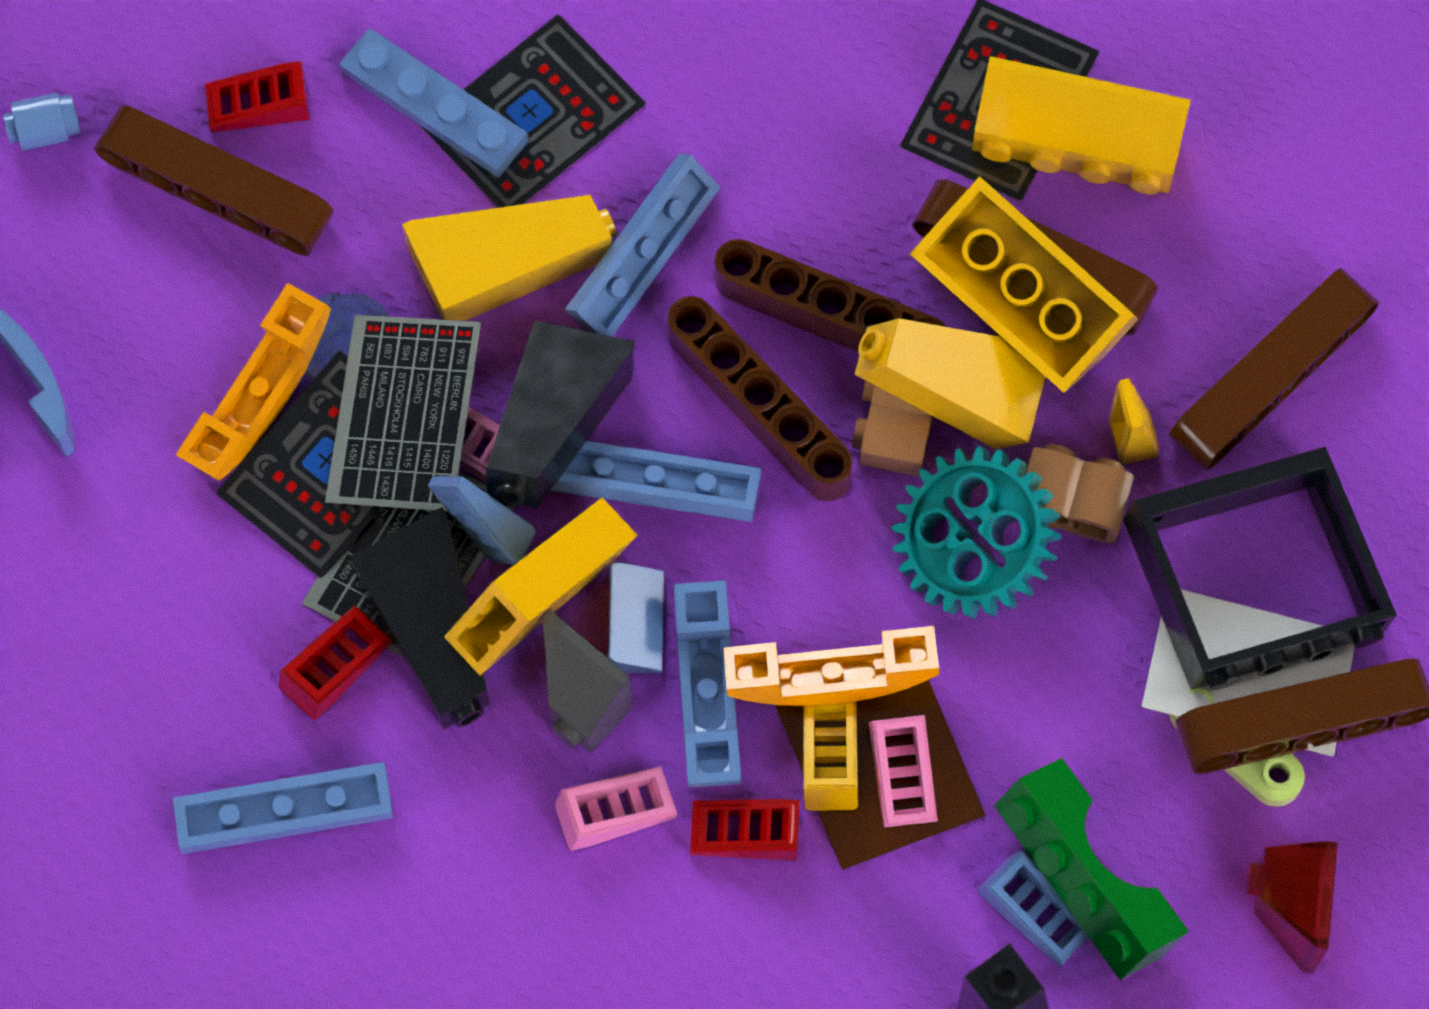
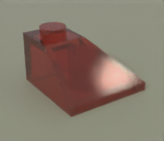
[1246,841,1338,974]

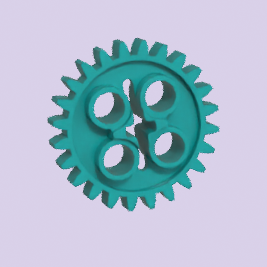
[891,446,1061,618]

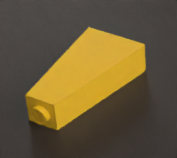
[402,195,618,321]
[854,318,1045,450]
[444,497,638,675]

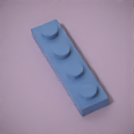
[339,28,529,178]
[565,153,721,337]
[551,441,762,522]
[173,762,394,854]

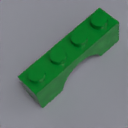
[994,758,1189,980]

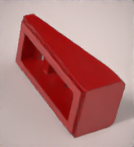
[205,61,310,133]
[278,605,392,720]
[690,799,800,861]

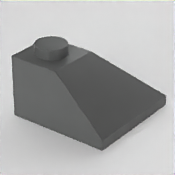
[543,610,633,754]

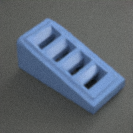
[428,476,536,565]
[977,850,1088,966]

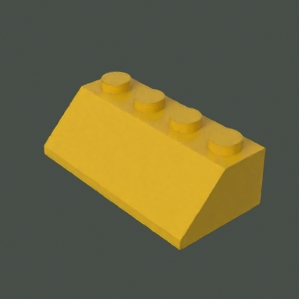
[972,56,1191,195]
[910,176,1138,393]

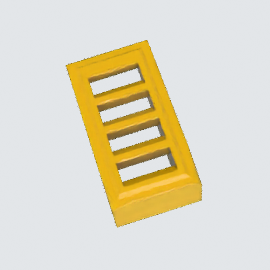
[1108,378,1160,465]
[804,701,858,811]

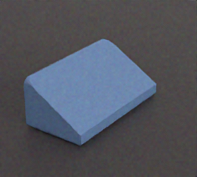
[608,562,664,673]

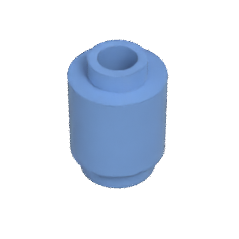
[3,92,81,151]

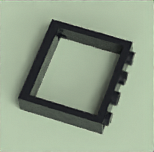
[1123,446,1397,690]

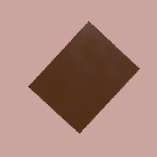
[775,680,986,870]

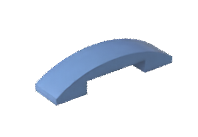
[0,309,75,457]
[673,580,742,788]

